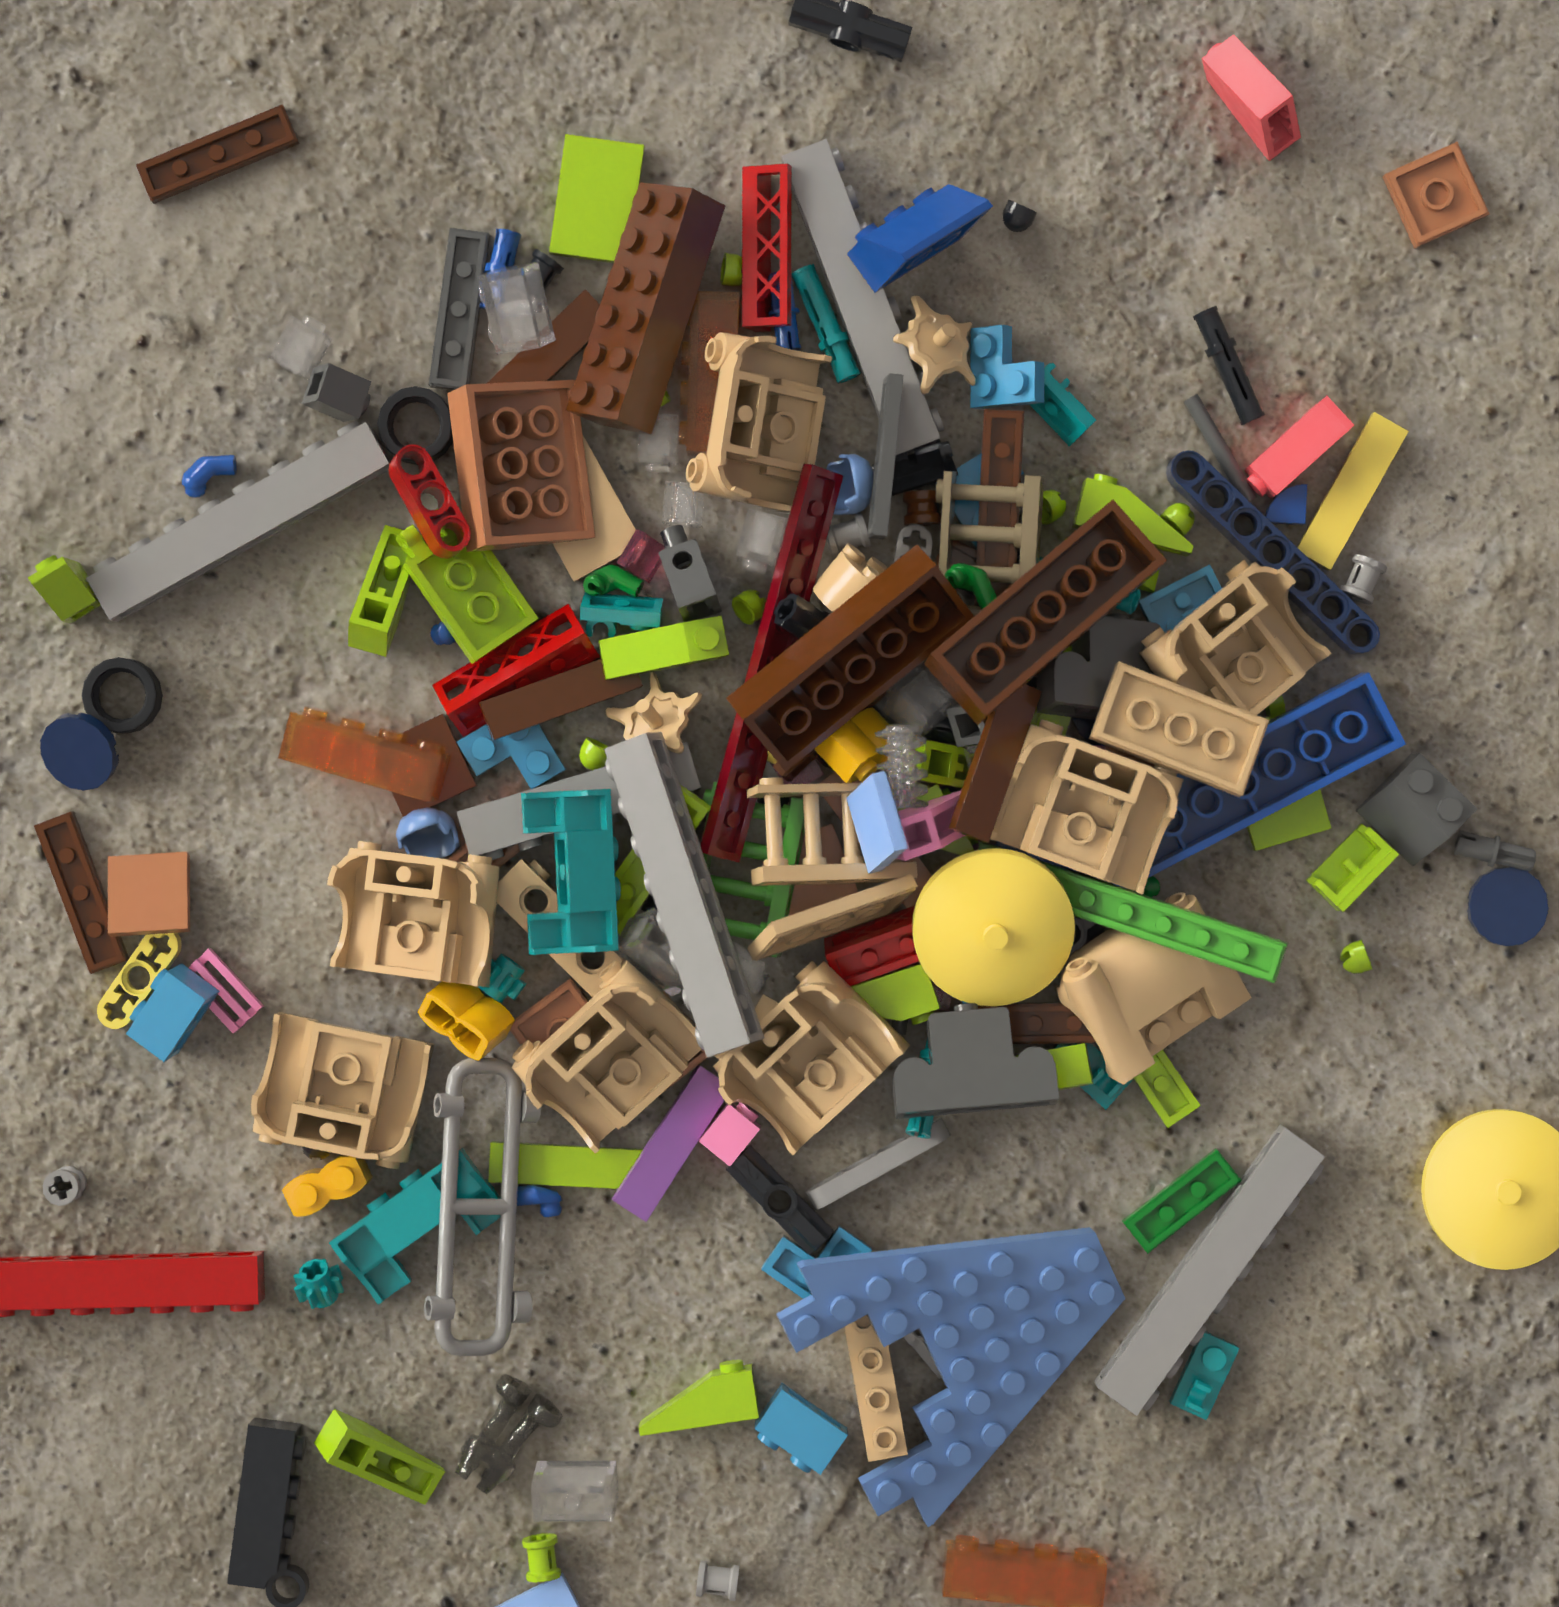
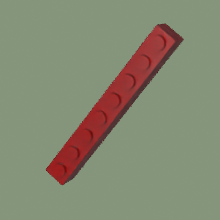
[0,1251,265,1317]

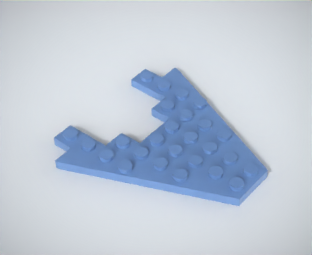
[776,1227,1126,1527]

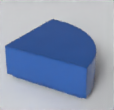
[1265,484,1307,525]

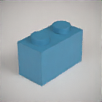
[126,963,220,1062]
[755,1383,848,1475]

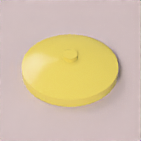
[912,848,1075,1006]
[1421,1109,1559,1270]

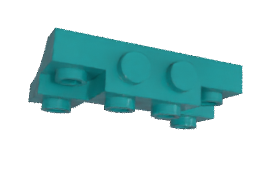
[521,789,621,955]
[329,1148,501,1305]

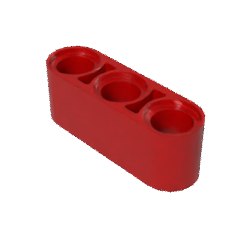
[388,444,471,559]

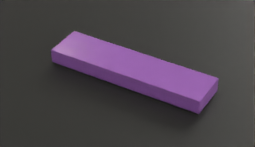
[611,1065,724,1222]

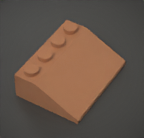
[447,380,595,552]

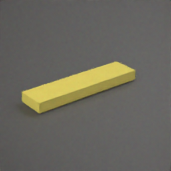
[1297,412,1409,571]

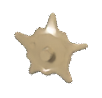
[893,296,976,394]
[605,672,702,754]

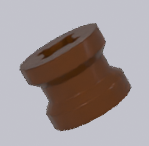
[903,490,942,526]

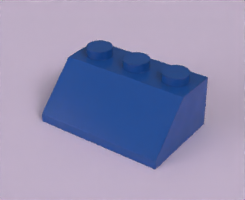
[847,184,993,293]

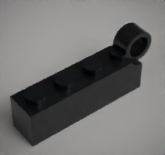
[227,1418,309,1607]

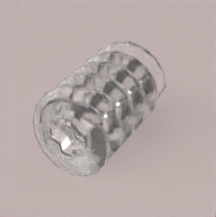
[875,723,929,808]

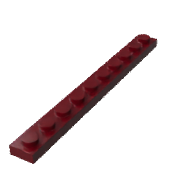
[700,463,843,863]

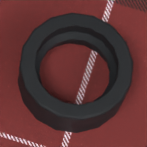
[377,386,453,465]
[81,657,163,734]

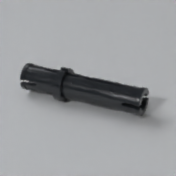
[1193,306,1265,426]

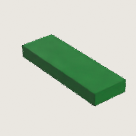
[1122,1148,1242,1254]

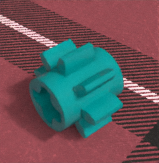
[478,953,527,1003]
[293,1258,344,1309]

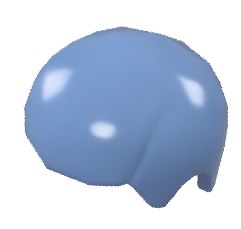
[826,454,874,515]
[396,807,459,859]

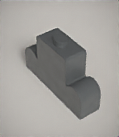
[1036,613,1160,720]
[892,1003,1059,1119]

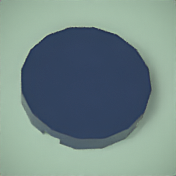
[40,713,119,791]
[1467,867,1549,946]

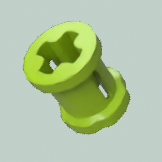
[522,1533,561,1583]

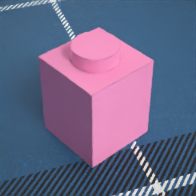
[699,1102,761,1166]

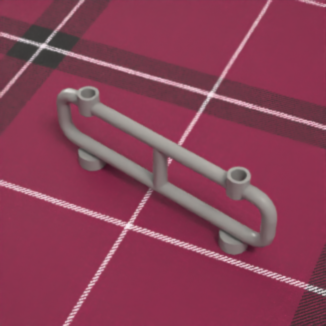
[424,1058,541,1356]

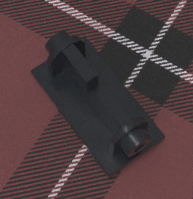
[871,439,958,496]

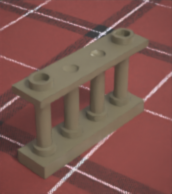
[936,471,1044,616]

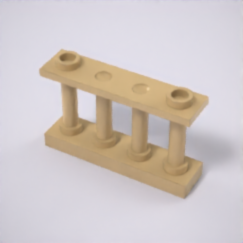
[747,775,918,886]

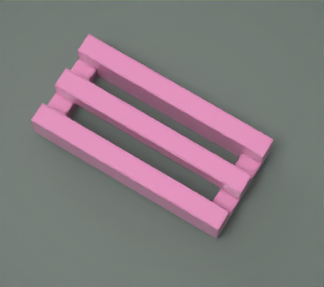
[189,948,264,1034]

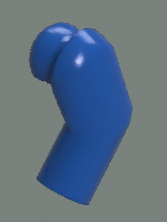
[182,455,237,498]
[517,1185,563,1217]

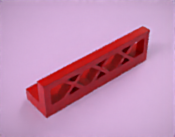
[742,163,792,332]
[432,604,600,738]
[824,905,919,986]

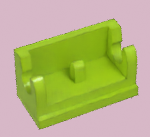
[1305,824,1399,912]

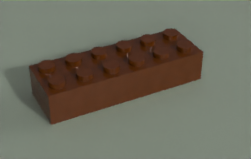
[566,182,726,435]
[924,500,1167,725]
[726,545,974,772]

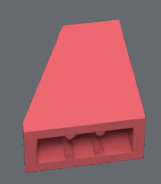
[1202,34,1301,161]
[1244,396,1354,499]

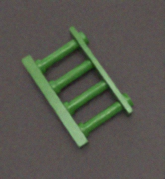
[703,782,805,958]

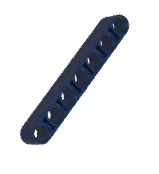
[1166,450,1380,655]

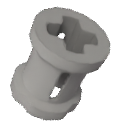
[827,513,871,558]
[1340,554,1387,605]
[43,1166,87,1206]
[696,1560,740,1601]

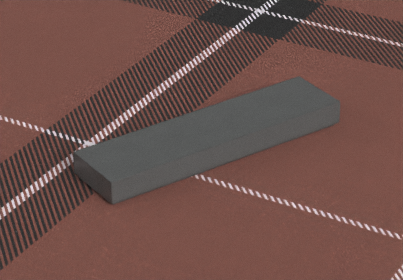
[428,228,490,390]
[867,373,904,540]

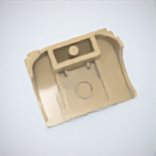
[686,332,832,514]
[1140,560,1332,715]
[990,719,1184,894]
[327,841,499,987]
[1056,892,1251,1085]
[512,960,701,1154]
[713,960,910,1155]
[251,1012,435,1169]

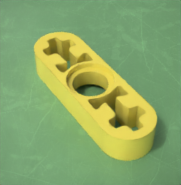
[97,933,182,1029]

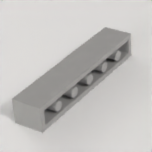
[456,742,701,860]

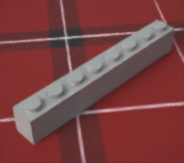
[781,139,944,455]
[86,421,391,622]
[604,732,764,1057]
[1094,1124,1325,1416]

